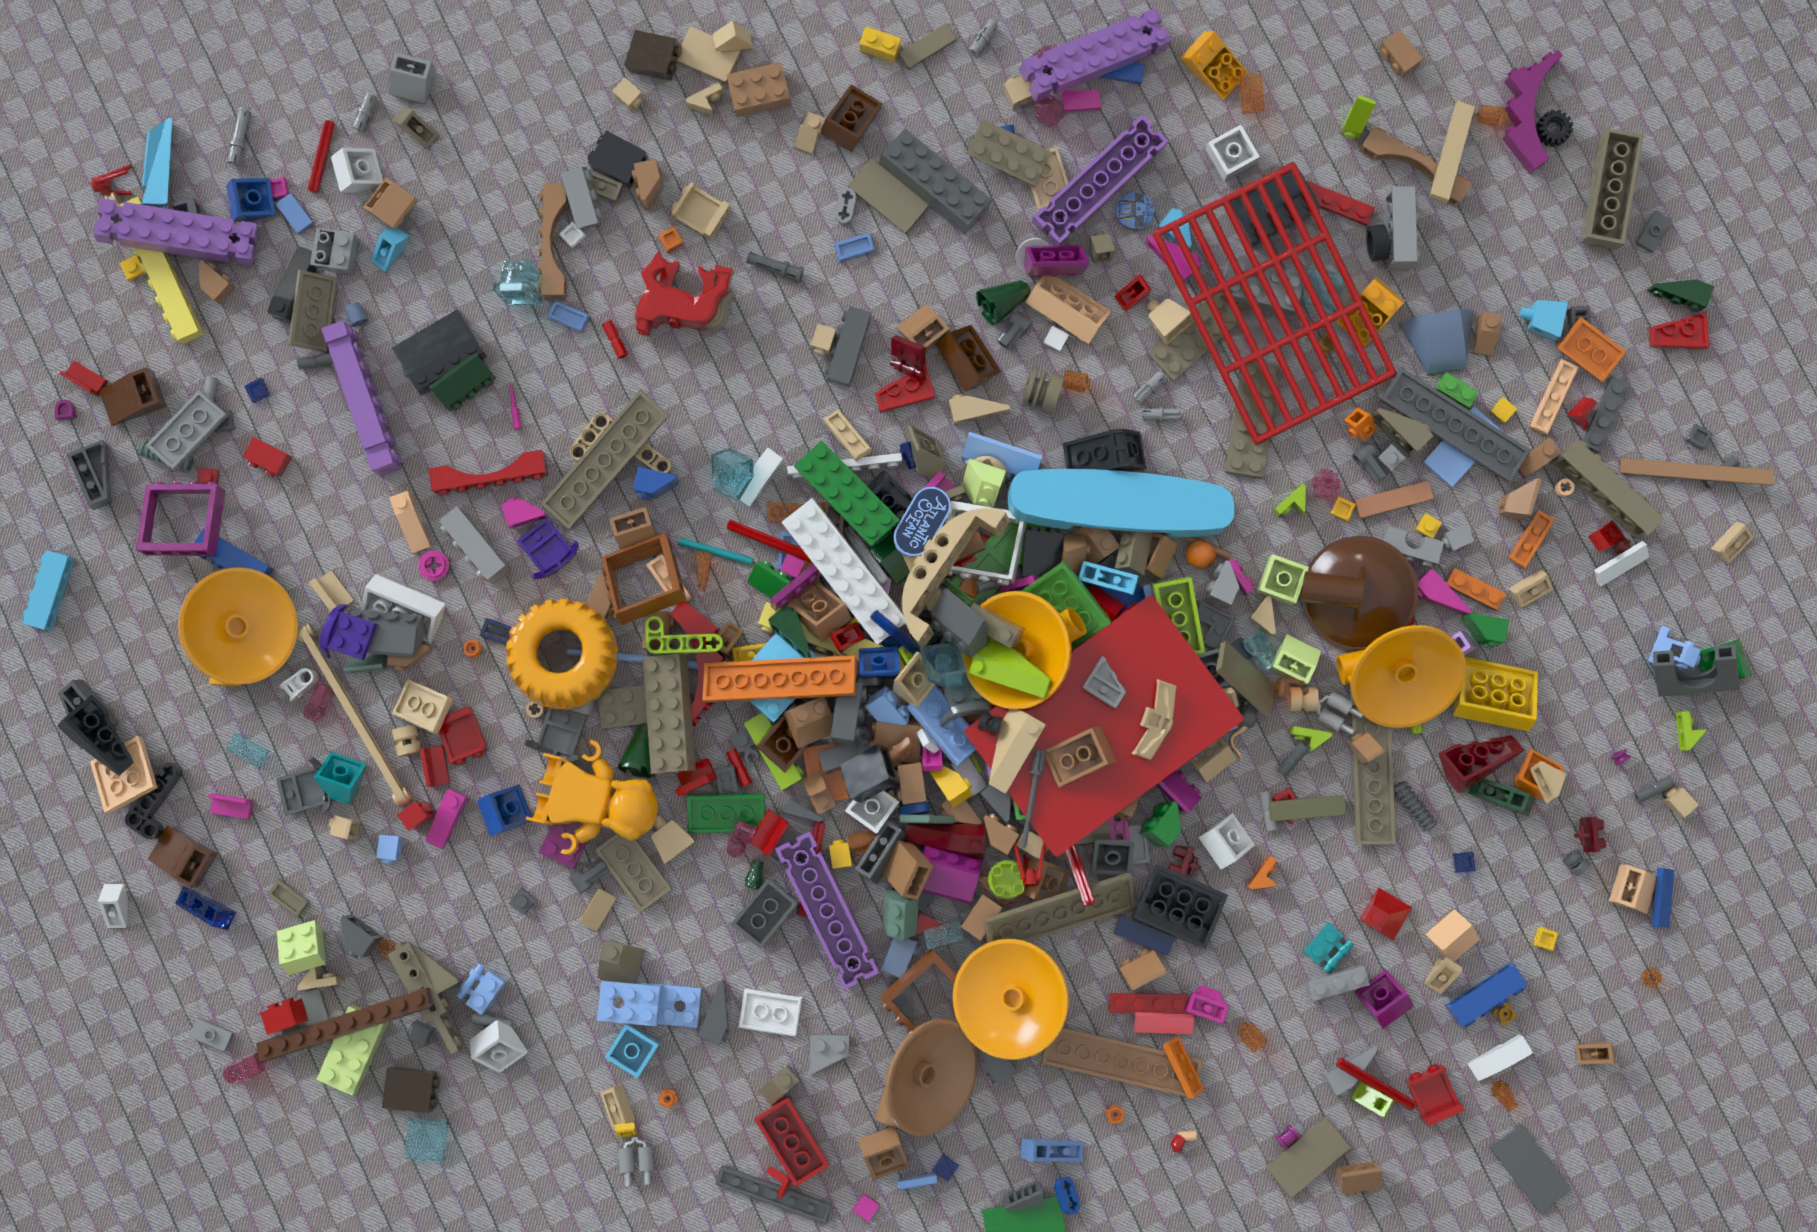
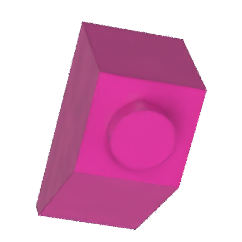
[502,497,548,529]

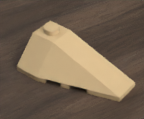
[989,709,1046,794]

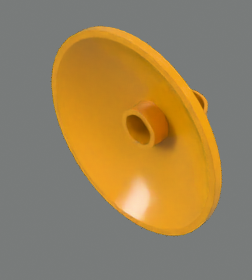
[178,568,298,687]
[961,591,1086,709]
[1336,625,1466,728]
[953,939,1069,1059]

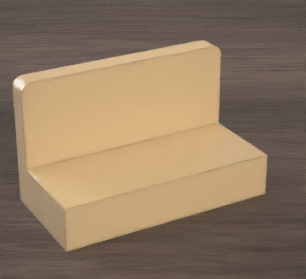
[309,571,354,612]
[1189,738,1236,782]

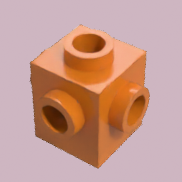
[1344,408,1378,442]

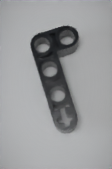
[125,763,183,839]

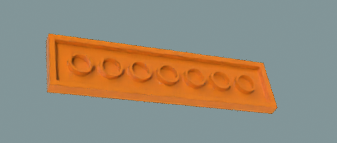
[702,655,857,703]

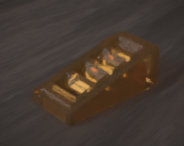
[695,550,712,592]

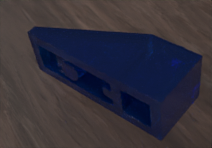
[175,886,237,930]

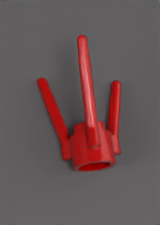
[91,164,132,195]
[1014,841,1046,887]

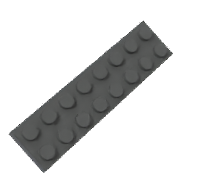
[1380,367,1530,483]

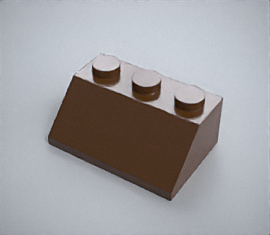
[935,325,1001,392]

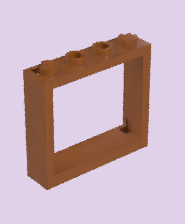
[601,532,687,625]
[880,948,958,1034]

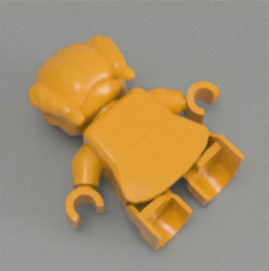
[526,740,659,855]

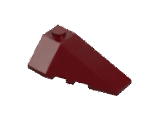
[1439,735,1524,794]

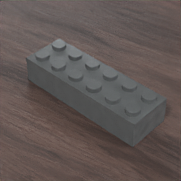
[879,129,992,234]

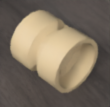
[1287,686,1319,712]
[392,725,421,757]

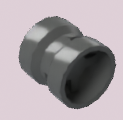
[1563,849,1591,876]

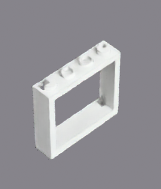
[943,501,1027,586]

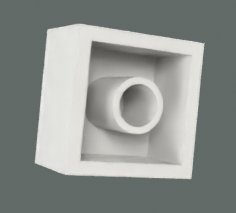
[1205,125,1260,181]

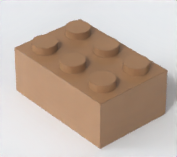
[726,62,791,117]

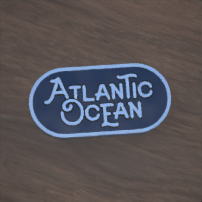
[893,487,951,558]

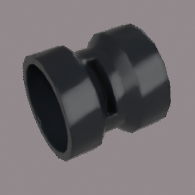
[977,710,1002,735]

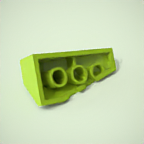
[969,636,1051,698]

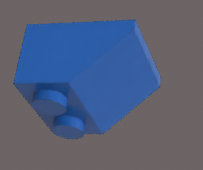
[226,178,275,222]
[633,467,680,501]
[477,784,532,836]

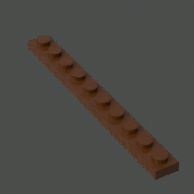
[256,987,433,1063]

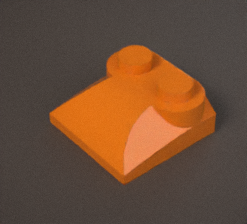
[1514,749,1565,800]

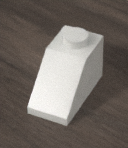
[98,884,128,928]

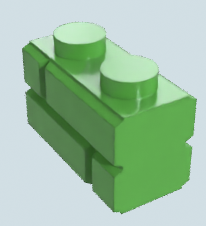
[1435,372,1479,409]

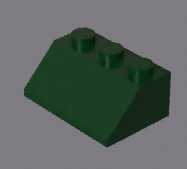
[429,352,496,412]
[870,530,910,585]

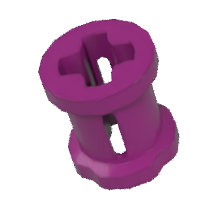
[1275,1124,1301,1150]

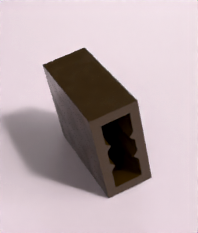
[624,30,682,81]
[382,1066,440,1113]

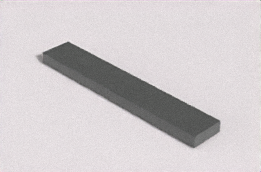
[715,1165,833,1224]

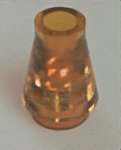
[1491,1081,1518,1111]

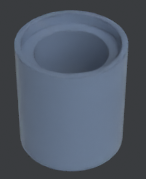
[344,302,368,327]

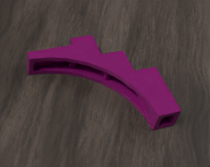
[1502,50,1563,174]

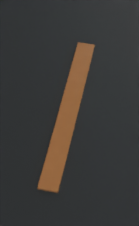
[1620,458,1774,485]

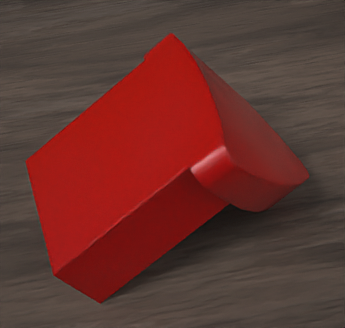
[1567,397,1598,430]
[766,1166,793,1199]

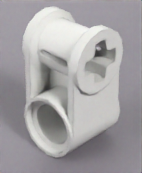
[279,668,319,702]

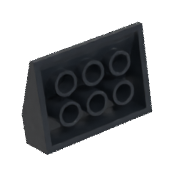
[1230,161,1321,247]
[392,310,486,396]
[1131,864,1228,949]

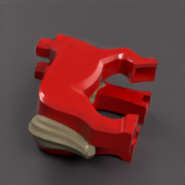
[634,252,735,337]

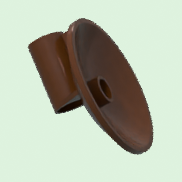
[1301,536,1418,651]

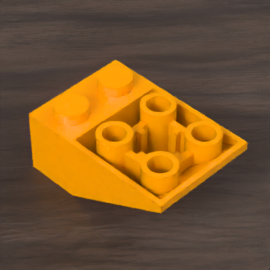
[1180,31,1248,100]
[1336,276,1405,346]

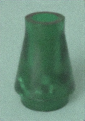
[744,860,764,890]

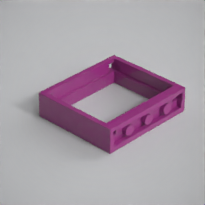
[136,482,226,556]

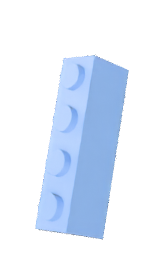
[961,432,1042,479]

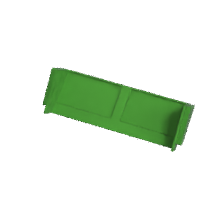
[945,522,1052,607]

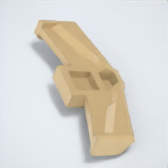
[1131,679,1176,760]

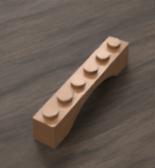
[1359,127,1472,207]
[538,183,569,299]

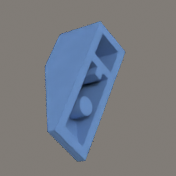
[1020,1138,1084,1162]

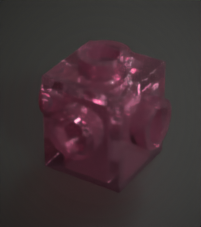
[1033,94,1064,128]
[1312,469,1341,499]

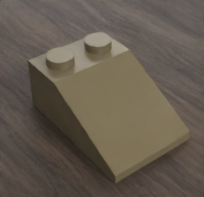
[1372,408,1434,458]

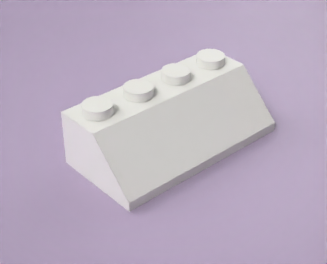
[361,574,445,644]

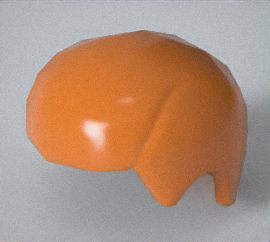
[1185,540,1217,569]

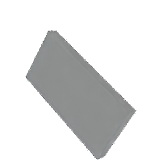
[145,390,228,471]

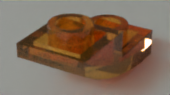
[766,501,804,522]

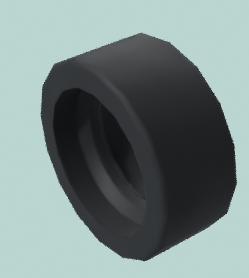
[1366,224,1390,262]

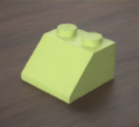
[961,459,1006,508]

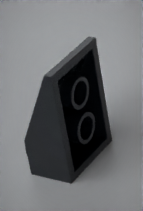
[867,470,913,532]

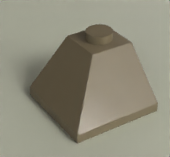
[908,424,947,479]
[597,940,645,984]

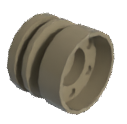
[1022,368,1065,415]

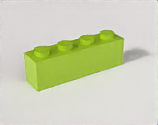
[744,713,804,791]

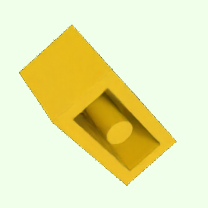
[859,26,901,63]

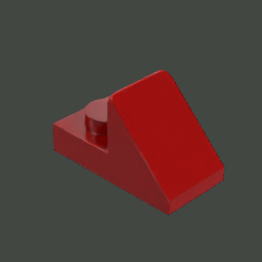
[1588,520,1624,551]

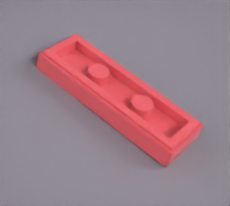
[1134,1012,1194,1034]

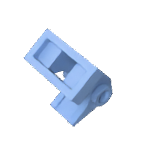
[1648,626,1701,670]

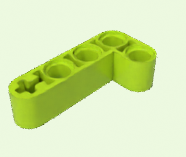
[646,616,723,655]

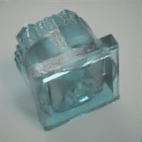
[492,259,543,305]

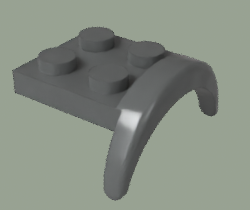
[940,672,993,727]
[524,708,588,762]
[276,757,332,816]

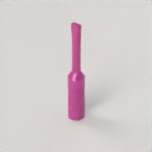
[509,385,522,430]

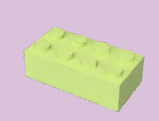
[316,1005,389,1095]

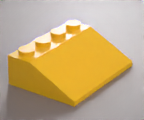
[1453,657,1538,732]

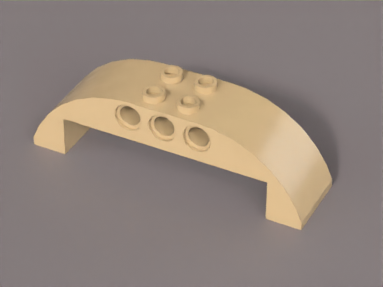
[902,508,1010,650]

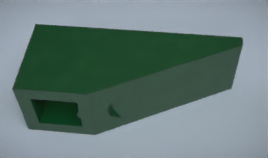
[1647,279,1714,312]

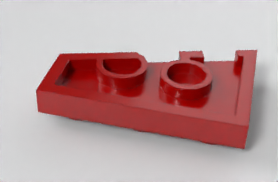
[1649,311,1709,349]
[875,364,935,413]

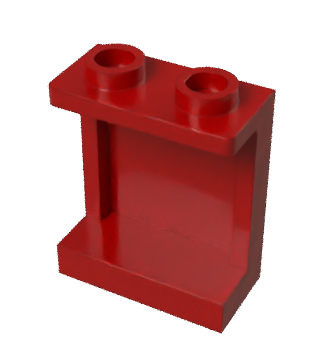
[439,706,488,766]
[1405,1063,1465,1126]

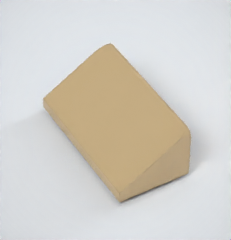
[1711,522,1754,565]
[1509,570,1554,609]
[579,888,617,931]
[600,1084,635,1129]

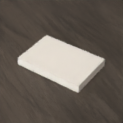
[738,988,802,1037]

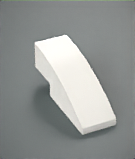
[735,447,784,507]
[1468,1034,1533,1081]

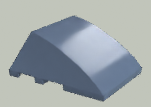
[1399,309,1473,375]

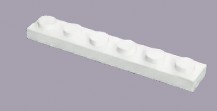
[787,453,902,479]

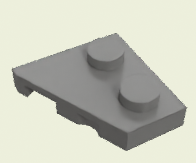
[1082,656,1126,709]
[810,1035,849,1074]

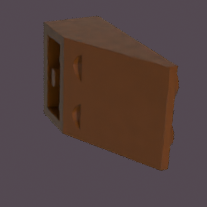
[99,367,166,426]
[148,825,218,888]

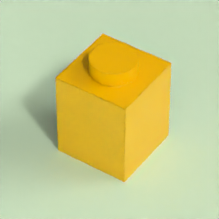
[829,839,852,869]

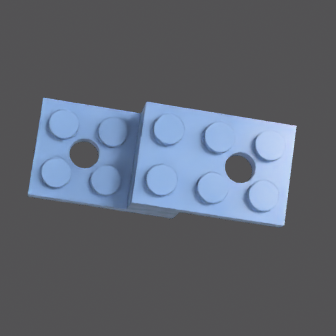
[597,980,702,1028]

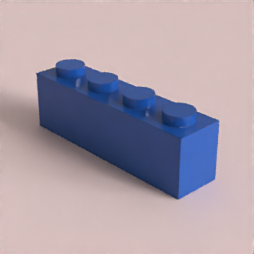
[194,528,273,576]
[1445,963,1528,1027]

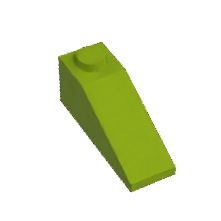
[1340,95,1377,140]

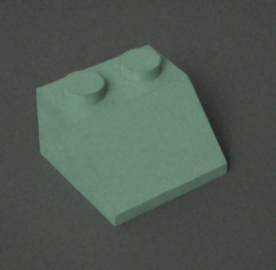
[883,888,919,940]

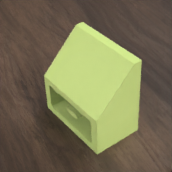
[1269,634,1321,685]

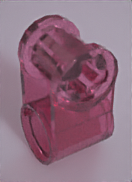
[726,818,757,858]
[223,1053,265,1083]

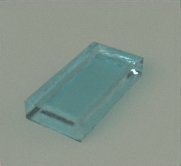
[225,732,270,768]

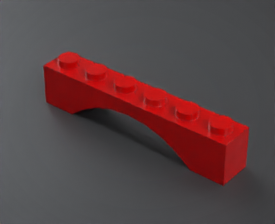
[428,450,548,496]

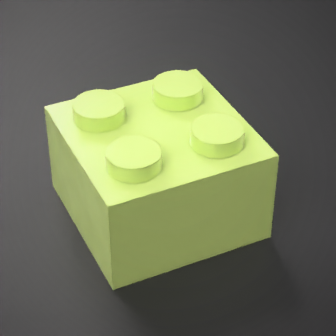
[1256,554,1309,606]
[277,920,326,975]

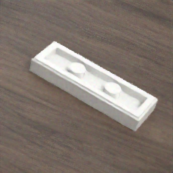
[1594,541,1649,586]

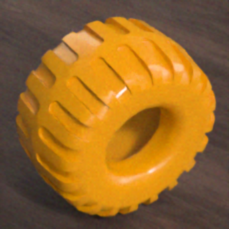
[506,598,618,710]

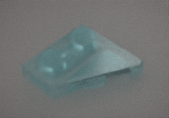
[1242,628,1272,671]

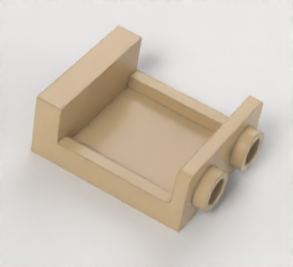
[671,182,731,241]

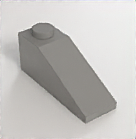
[1322,1045,1378,1096]

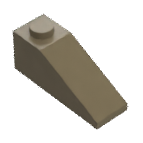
[971,602,1025,648]

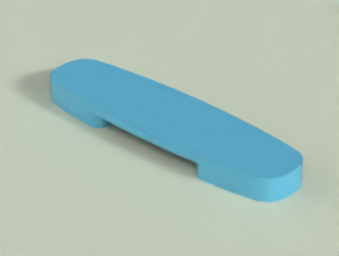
[1008,469,1234,537]

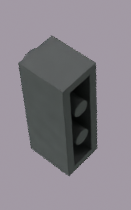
[855,820,907,884]

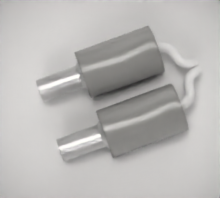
[1317,691,1363,735]
[618,1137,654,1186]

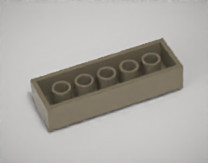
[1580,128,1644,250]
[1552,440,1664,540]
[643,654,696,774]

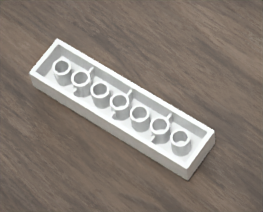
[782,498,906,644]

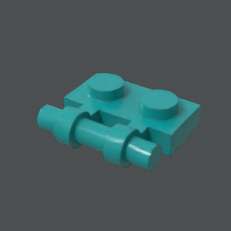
[1303,922,1354,974]

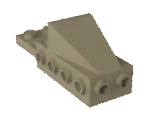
[387,941,463,1054]

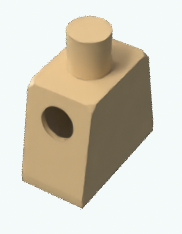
[1147,299,1194,345]
[651,815,696,864]

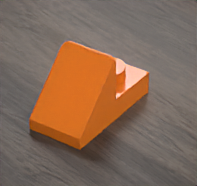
[1245,855,1278,889]

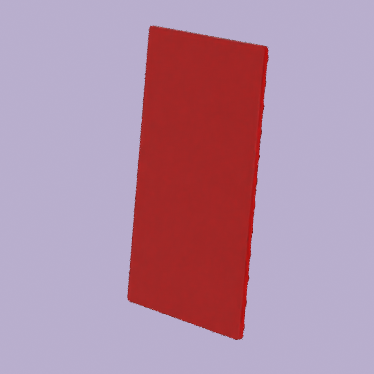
[964,595,1243,857]

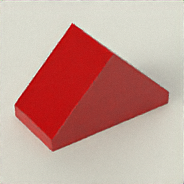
[1114,274,1151,311]
[829,622,866,653]

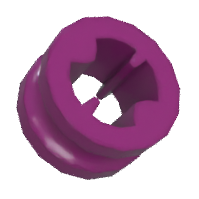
[1611,748,1631,766]

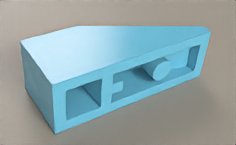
[1079,561,1139,595]

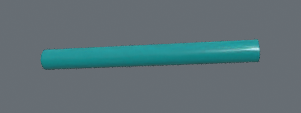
[678,538,753,565]

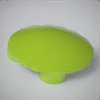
[988,860,1025,899]

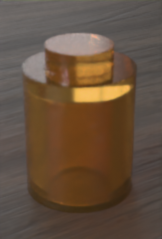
[1477,105,1508,126]
[1062,370,1091,393]
[847,829,875,854]
[1237,1021,1268,1053]

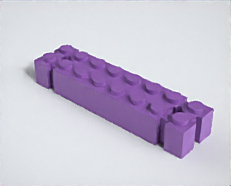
[1019,8,1172,102]
[1032,114,1168,246]
[93,198,259,267]
[321,321,402,477]
[775,830,879,990]

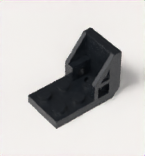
[1063,428,1146,472]

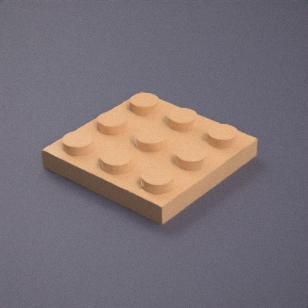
[90,736,158,814]

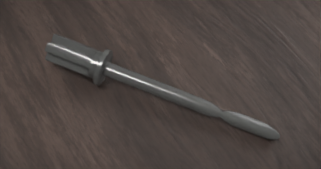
[1021,749,1046,848]

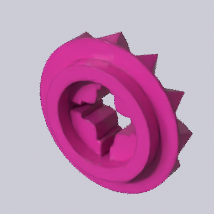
[418,550,450,581]

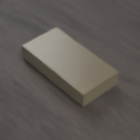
[266,879,310,918]

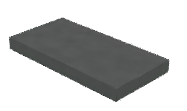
[1490,1125,1571,1213]

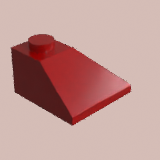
[1359,887,1412,941]

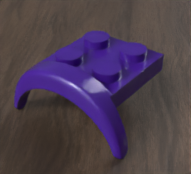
[517,517,579,580]
[320,604,377,660]

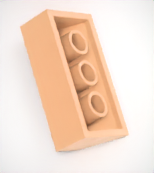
[1026,275,1111,344]

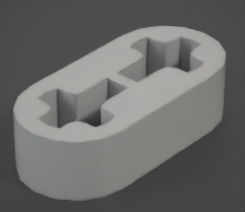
[836,188,856,225]

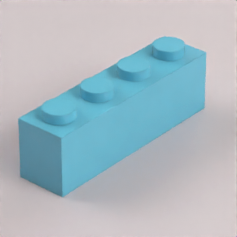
[22,550,75,631]

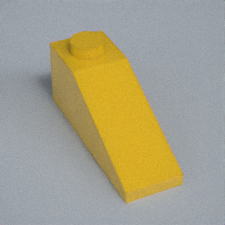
[920,756,973,808]

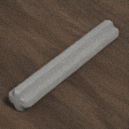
[843,526,889,586]

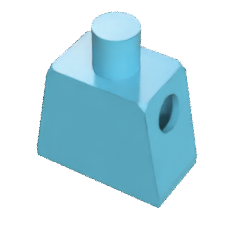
[1519,300,1568,341]

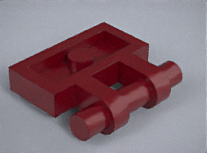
[890,335,926,378]

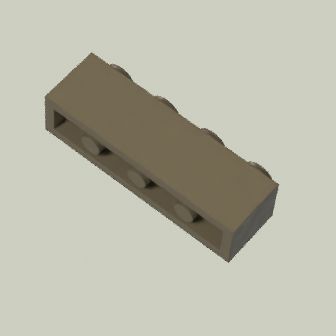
[1115,531,1153,576]

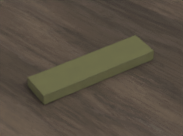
[1269,795,1346,821]

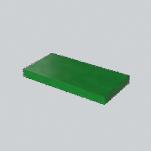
[687,793,765,833]
[982,1195,1066,1232]

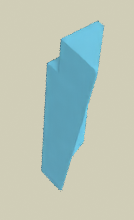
[142,118,172,208]

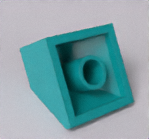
[314,752,367,805]

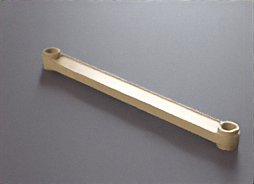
[297,622,413,808]

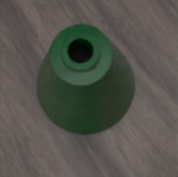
[976,280,1030,325]
[617,723,656,778]

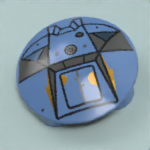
[1116,192,1154,229]

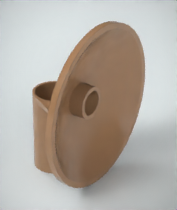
[875,1019,978,1136]

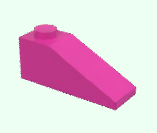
[1145,235,1202,282]
[1417,569,1472,615]
[425,789,470,850]

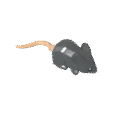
[1230,699,1258,762]

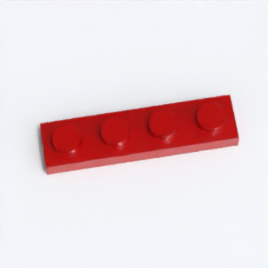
[1306,180,1375,226]
[1109,993,1188,1014]

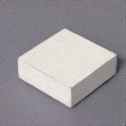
[559,221,586,249]
[1043,326,1069,352]
[917,729,939,753]

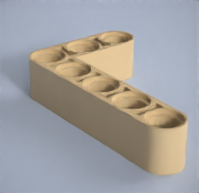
[569,413,673,474]

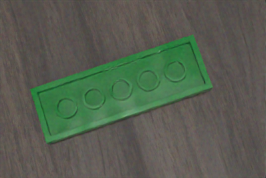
[794,440,900,547]

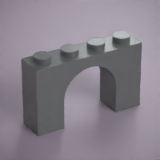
[1653,644,1740,697]
[801,696,869,775]

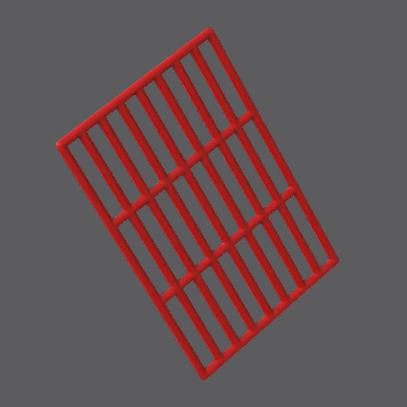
[1153,163,1397,445]

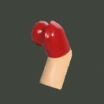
[1171,1130,1197,1153]

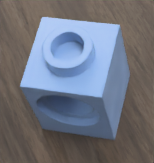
[376,835,403,863]

